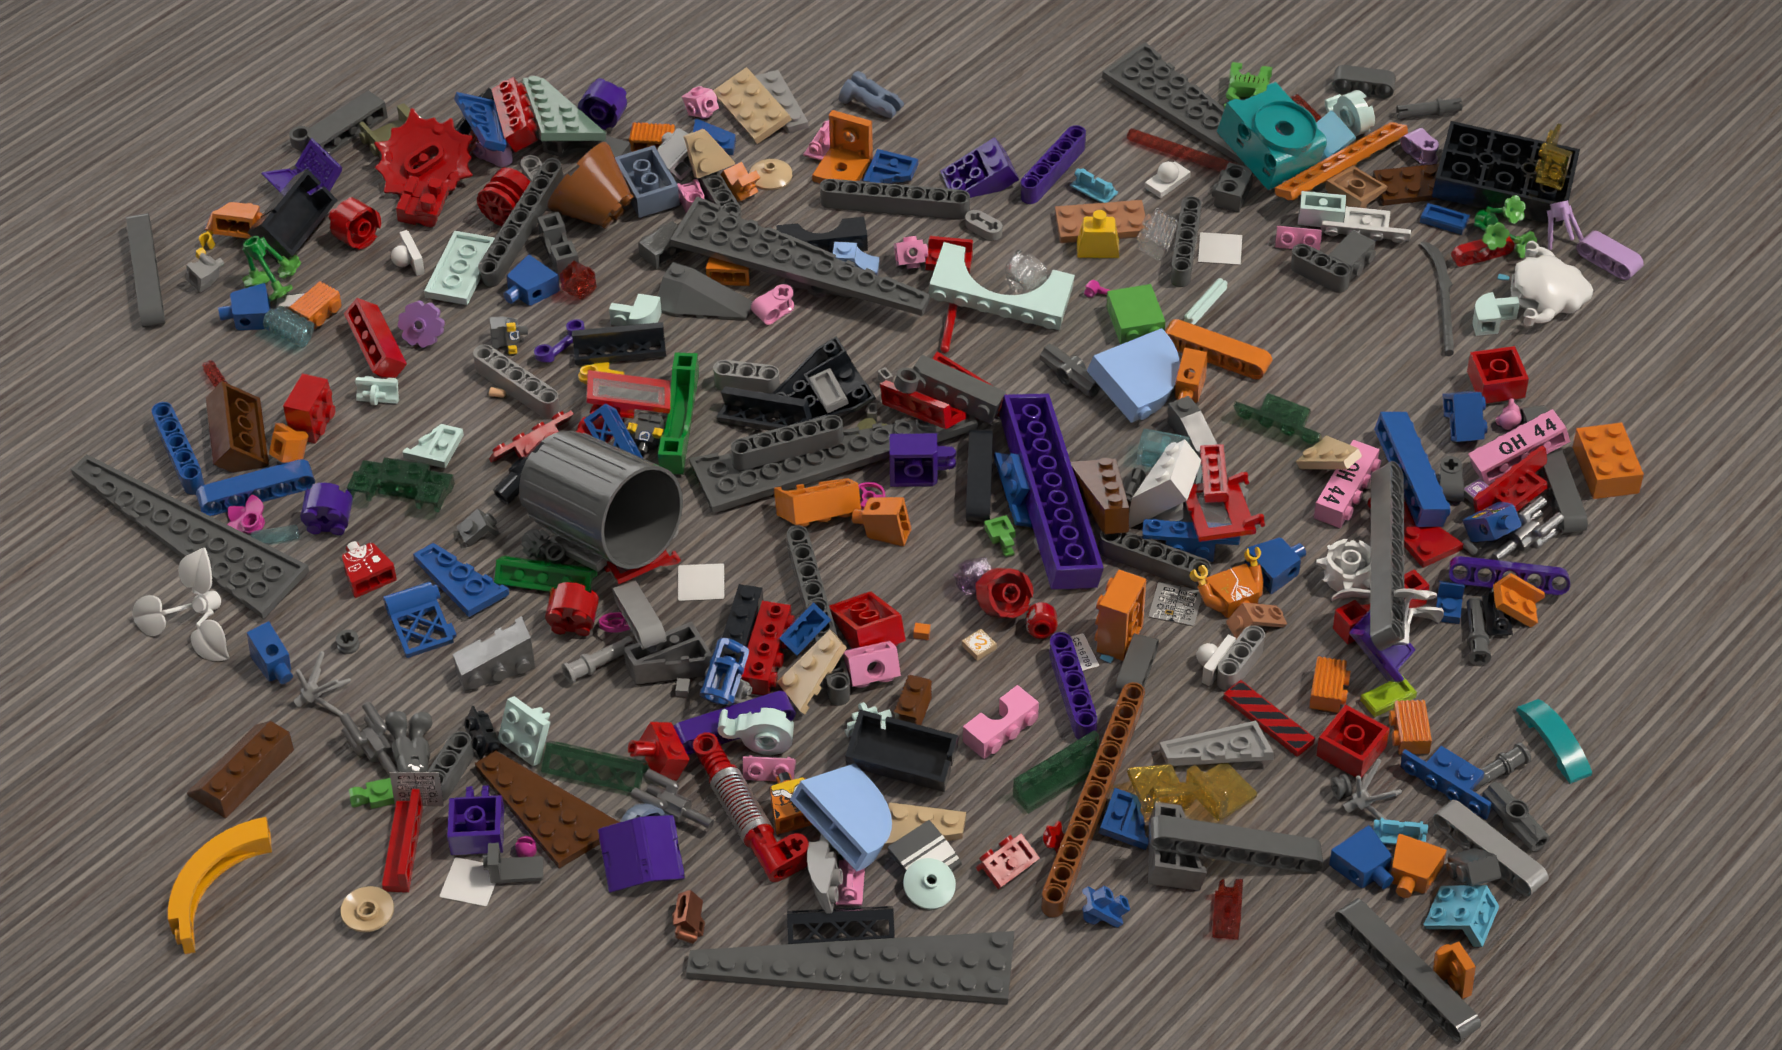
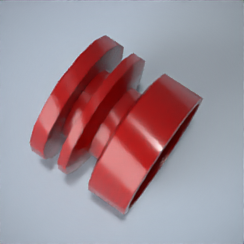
[476,168,531,226]

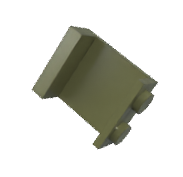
[359,103,410,159]

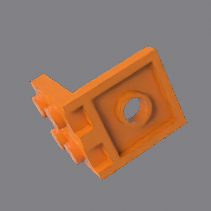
[812,110,873,183]

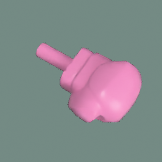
[1495,399,1522,430]

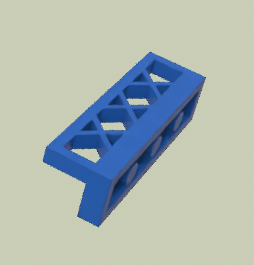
[583,404,643,458]

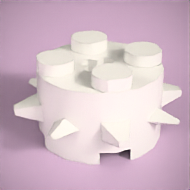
[1316,539,1371,592]

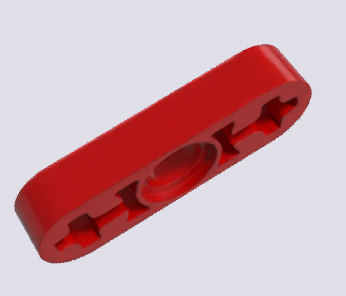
[1451,236,1515,267]

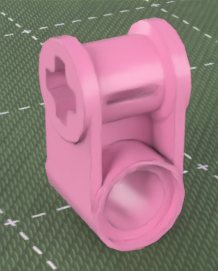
[677,179,704,213]
[751,284,794,325]

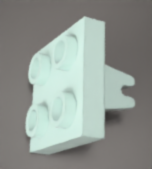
[498,696,550,766]

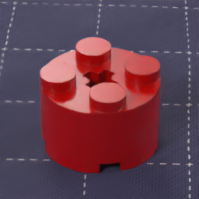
[328,197,381,249]
[975,568,1033,618]
[545,582,599,636]

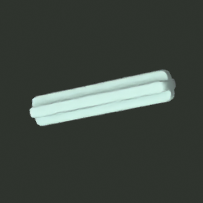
[1184,278,1228,325]

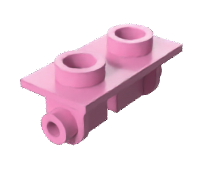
[804,120,830,161]
[1275,226,1322,251]
[743,755,796,781]
[836,859,865,906]

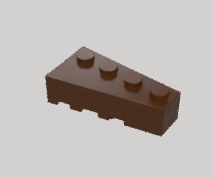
[1071,458,1129,534]

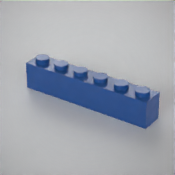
[1374,412,1451,527]

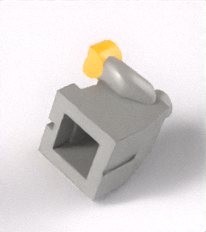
[186,247,225,293]

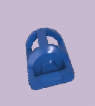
[700,638,749,706]

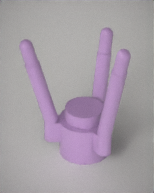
[1547,200,1584,251]

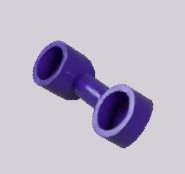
[534,319,585,363]

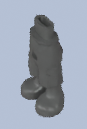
[385,711,433,772]

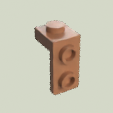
[1226,603,1287,639]

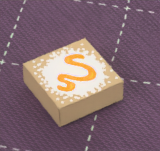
[962,629,997,661]

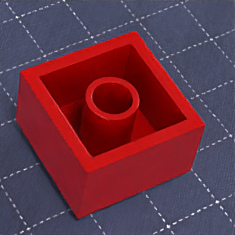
[1467,346,1529,404]
[283,373,335,444]
[1316,704,1390,778]

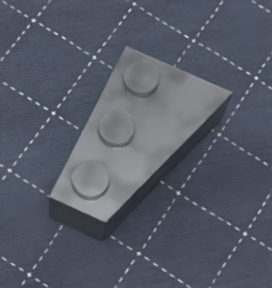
[1148,802,1207,891]

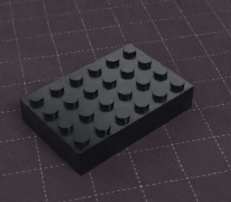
[1432,121,1580,226]

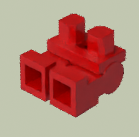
[396,175,450,227]

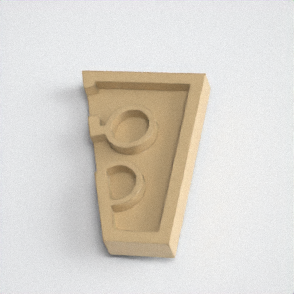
[1296,436,1362,469]

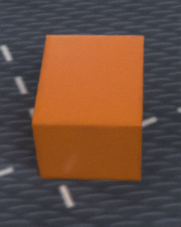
[913,623,931,640]

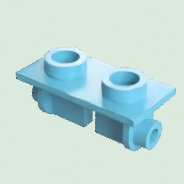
[1070,168,1118,203]
[1374,817,1428,845]

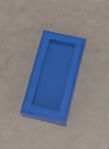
[1420,203,1470,235]

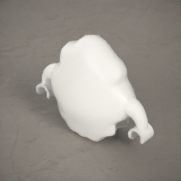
[1510,241,1593,326]

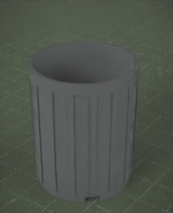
[519,430,683,569]

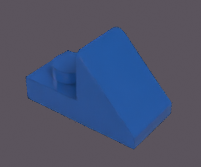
[1436,581,1465,624]

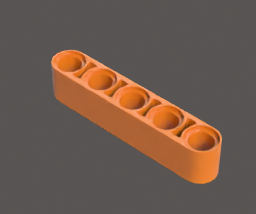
[1165,319,1273,379]

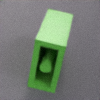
[1106,284,1166,345]

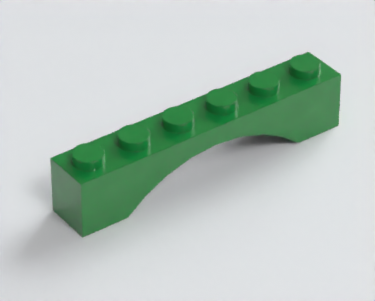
[658,352,699,475]

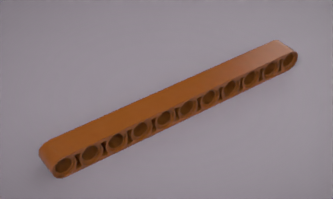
[1041,682,1145,918]

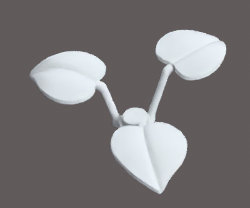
[132,548,230,661]
[1332,588,1444,645]

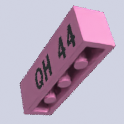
[1468,409,1570,485]
[1314,440,1381,528]

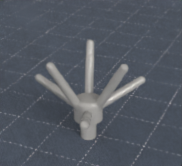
[294,651,351,717]
[1343,759,1402,820]

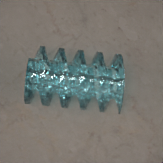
[263,306,314,348]

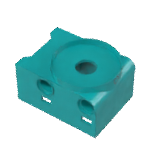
[1216,82,1327,190]

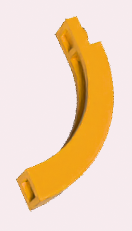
[168,817,272,954]

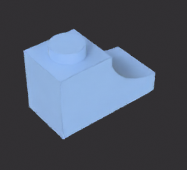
[833,242,879,276]

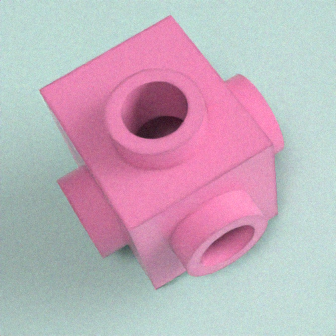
[682,86,719,119]
[894,236,928,269]

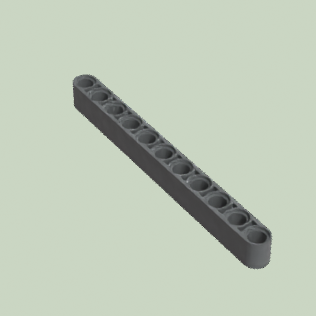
[1370,461,1405,651]

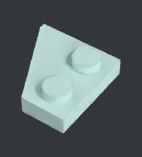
[403,424,464,468]

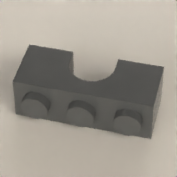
[537,212,580,280]

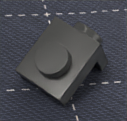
[456,508,500,546]

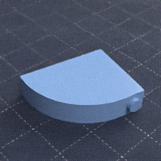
[1087,328,1180,423]
[790,763,892,872]

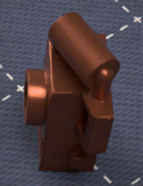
[672,890,705,944]

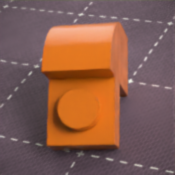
[720,162,760,202]
[269,423,308,463]

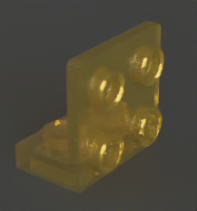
[1535,123,1572,190]
[1185,763,1257,821]
[1127,764,1201,813]

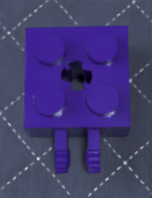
[890,433,956,487]
[447,786,505,855]

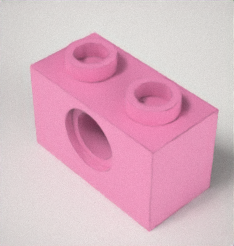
[843,641,901,688]

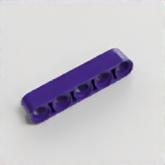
[1020,125,1086,204]
[1448,556,1570,595]
[1049,632,1097,742]
[674,691,796,755]

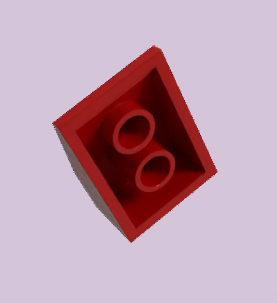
[829,591,906,649]

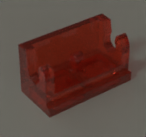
[1212,879,1243,940]

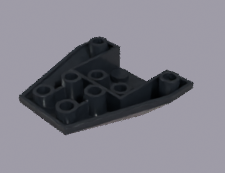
[772,336,876,426]

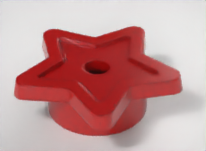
[1043,821,1065,853]

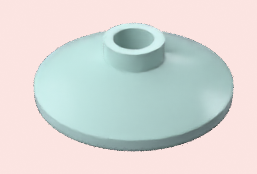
[903,858,956,909]

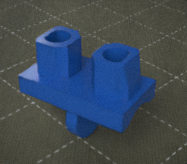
[1082,886,1130,928]

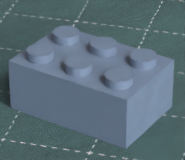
[615,146,680,218]

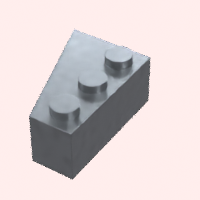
[453,616,536,691]
[624,622,713,684]

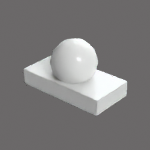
[1145,161,1191,198]
[391,230,424,276]
[1196,634,1236,686]

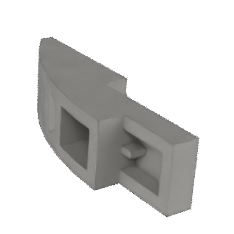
[807,834,843,913]

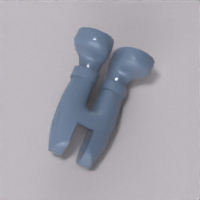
[839,71,904,119]

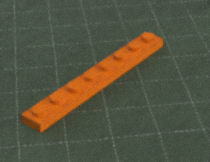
[1275,122,1408,200]

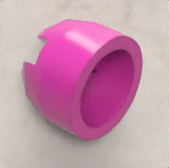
[515,836,537,857]

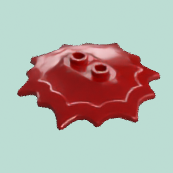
[374,108,473,195]

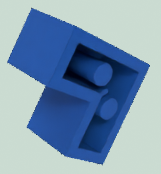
[1442,391,1487,442]

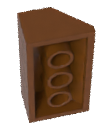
[206,381,269,473]
[187,721,294,818]

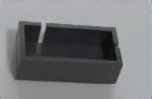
[247,169,338,264]
[845,709,958,792]

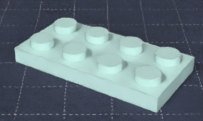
[424,231,495,305]

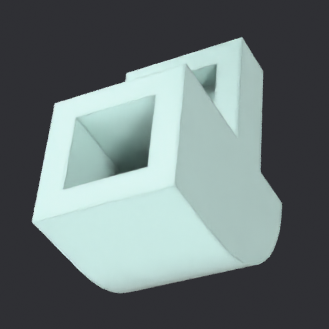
[1472,292,1520,336]
[609,294,662,326]

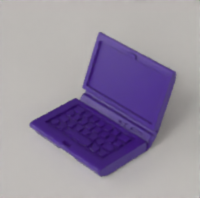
[261,138,342,195]
[1349,610,1415,683]
[598,815,685,893]

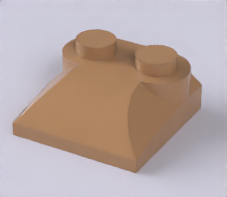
[1325,166,1387,208]

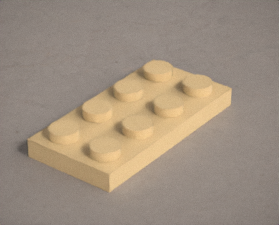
[713,67,792,144]

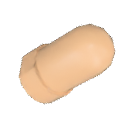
[489,387,506,398]

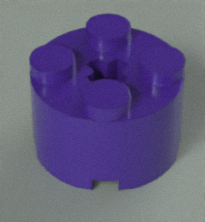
[578,78,627,130]
[300,483,353,535]

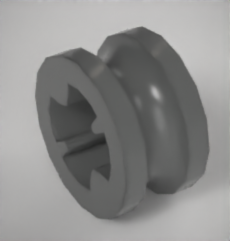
[336,630,360,654]
[1330,774,1352,800]

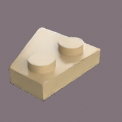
[683,129,735,179]

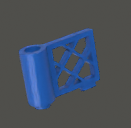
[383,581,457,658]

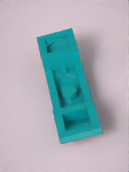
[1516,699,1592,784]

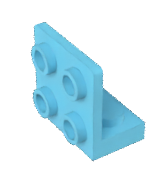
[1316,110,1356,162]
[1424,885,1499,947]

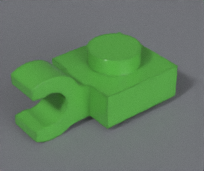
[984,515,1015,557]
[349,778,395,809]

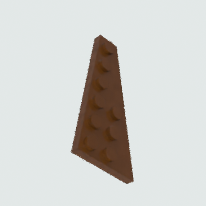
[475,751,620,869]

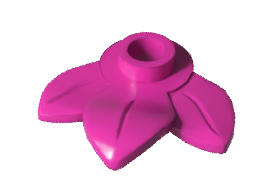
[227,495,265,534]

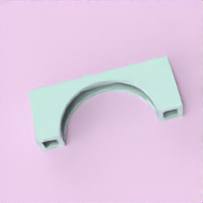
[929,242,1075,330]

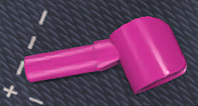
[1084,280,1111,297]

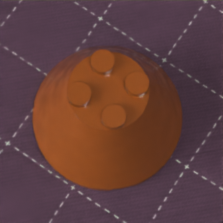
[547,142,634,229]

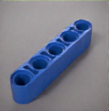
[151,402,205,495]
[196,459,315,516]

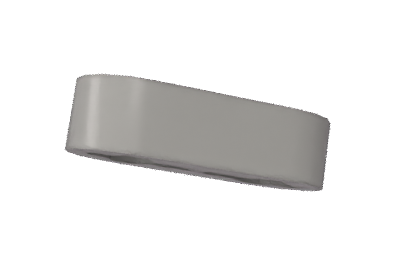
[965,210,1003,241]

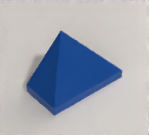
[779,602,832,655]

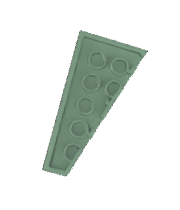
[522,76,606,141]

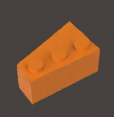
[774,478,861,527]

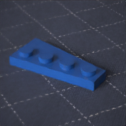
[454,92,507,152]
[413,543,509,617]

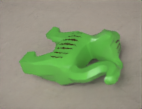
[1224,62,1272,109]

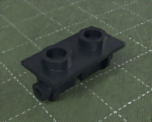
[1482,587,1513,636]
[464,706,501,760]

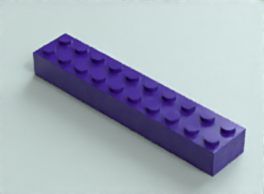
[999,394,1104,589]

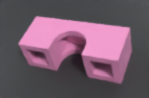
[963,685,1039,759]

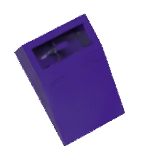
[940,137,1019,198]

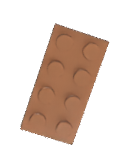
[1055,200,1149,243]

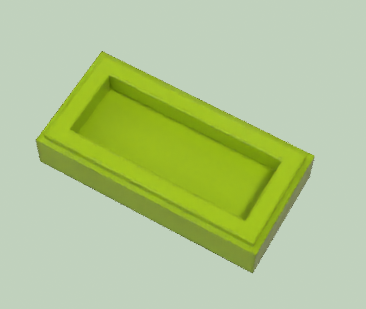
[1360,675,1417,717]

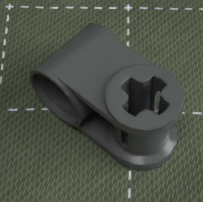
[1438,456,1464,502]

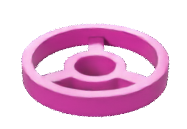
[859,482,886,509]
[599,612,630,633]

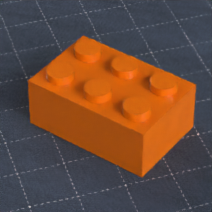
[1572,422,1644,499]
[1094,570,1146,661]

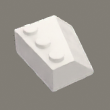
[1129,439,1201,528]

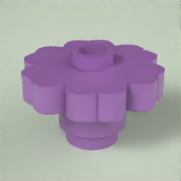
[398,300,445,347]

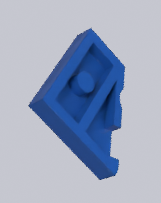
[693,119,736,155]
[863,149,918,184]
[1099,788,1149,850]

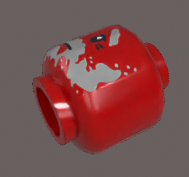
[1025,602,1058,639]

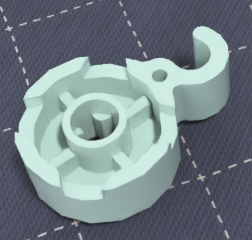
[1325,90,1375,137]
[718,708,794,755]

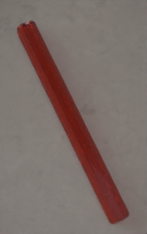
[1127,128,1243,172]

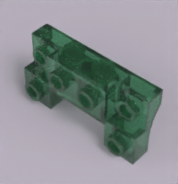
[347,457,455,513]

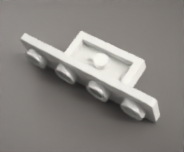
[1321,206,1411,243]

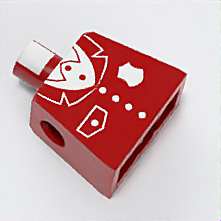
[342,541,397,598]

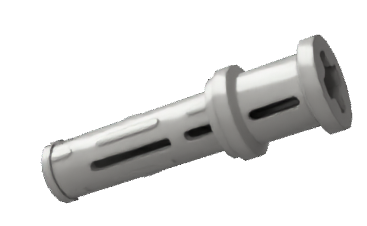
[561,636,634,684]

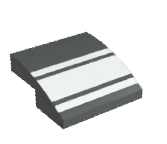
[888,820,962,884]

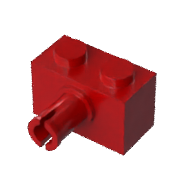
[628,722,690,781]

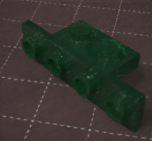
[1233,393,1322,445]

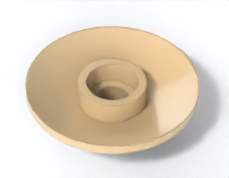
[749,159,792,190]
[341,886,394,932]

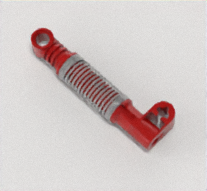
[693,732,809,882]

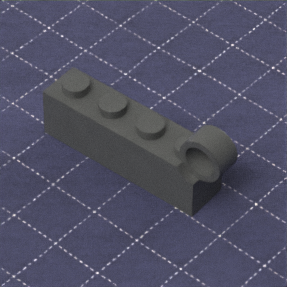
[289,90,388,155]
[894,355,1006,424]

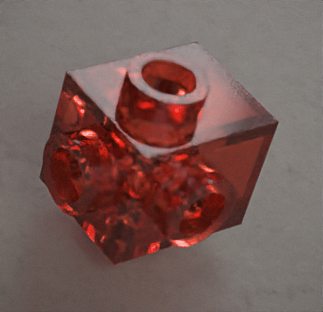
[560,260,597,300]

